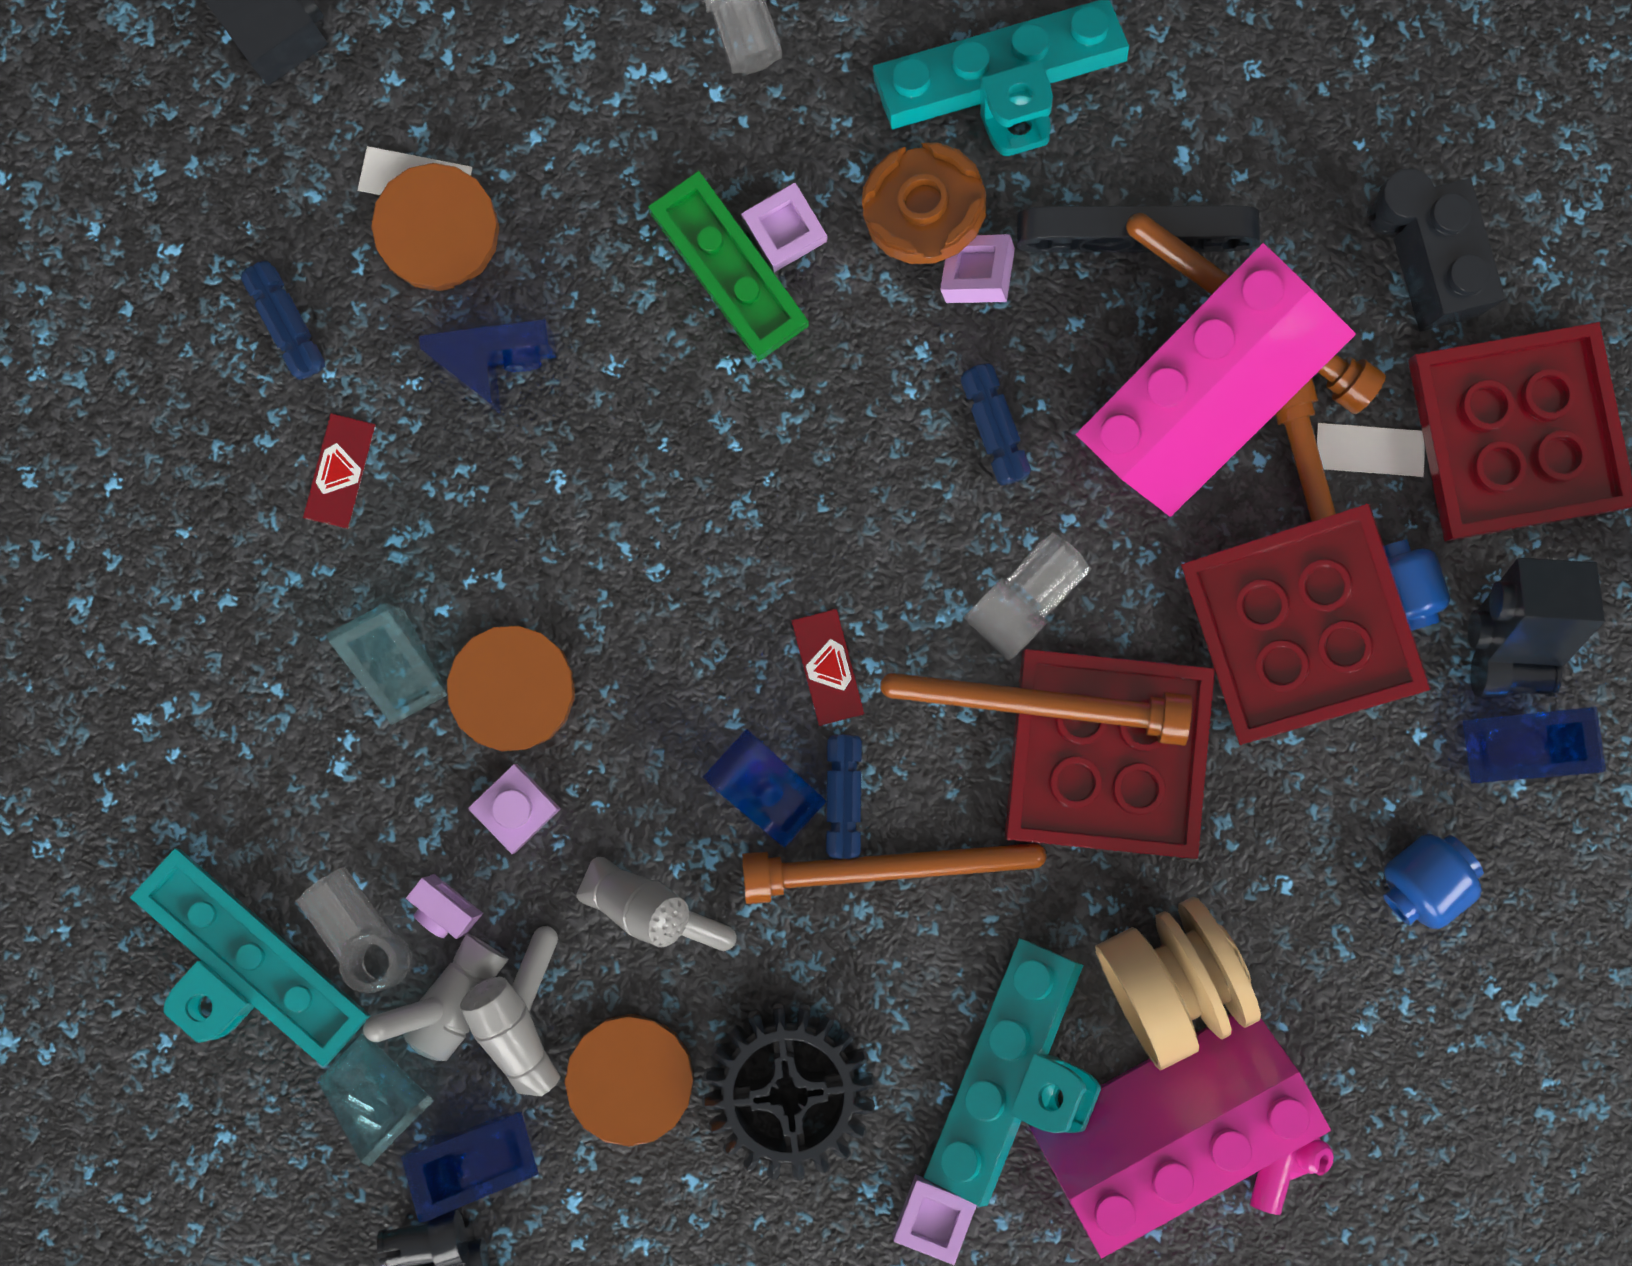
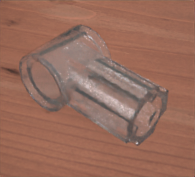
[701,0,782,75]
[963,532,1091,661]
[296,867,412,993]

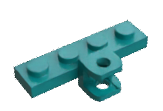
[873,0,1129,156]
[130,848,371,1067]
[924,938,1101,1207]

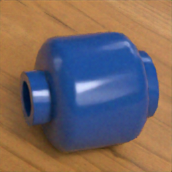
[1384,539,1450,631]
[1383,834,1484,929]

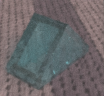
[327,603,447,725]
[317,1034,434,1167]

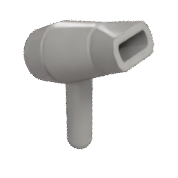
[577,857,737,951]
[460,926,560,1096]
[363,933,508,1061]

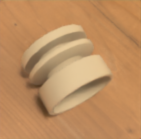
[1095,897,1261,1071]

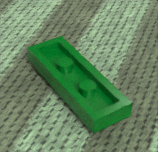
[648,171,809,362]

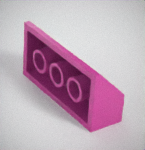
[1075,243,1356,517]
[1028,1014,1331,1259]

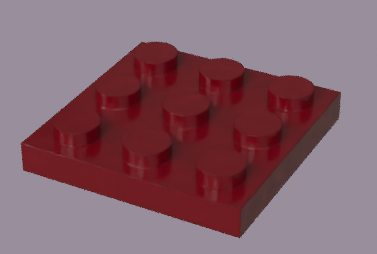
[1408,322,1632,541]
[1181,504,1431,745]
[1004,649,1215,859]

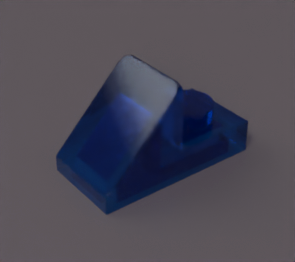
[419,319,557,413]
[1463,707,1606,784]
[703,729,827,848]
[401,1112,538,1222]

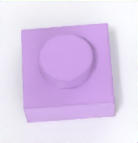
[741,183,827,273]
[940,234,1015,303]
[468,764,561,854]
[405,874,483,939]
[893,1174,977,1265]

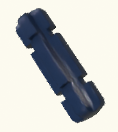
[241,261,325,380]
[961,363,1031,485]
[826,734,862,859]

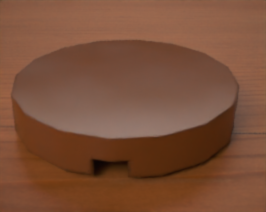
[862,142,986,264]
[371,163,500,291]
[447,626,575,751]
[565,1014,694,1147]

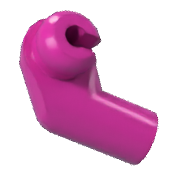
[1249,1138,1334,1215]

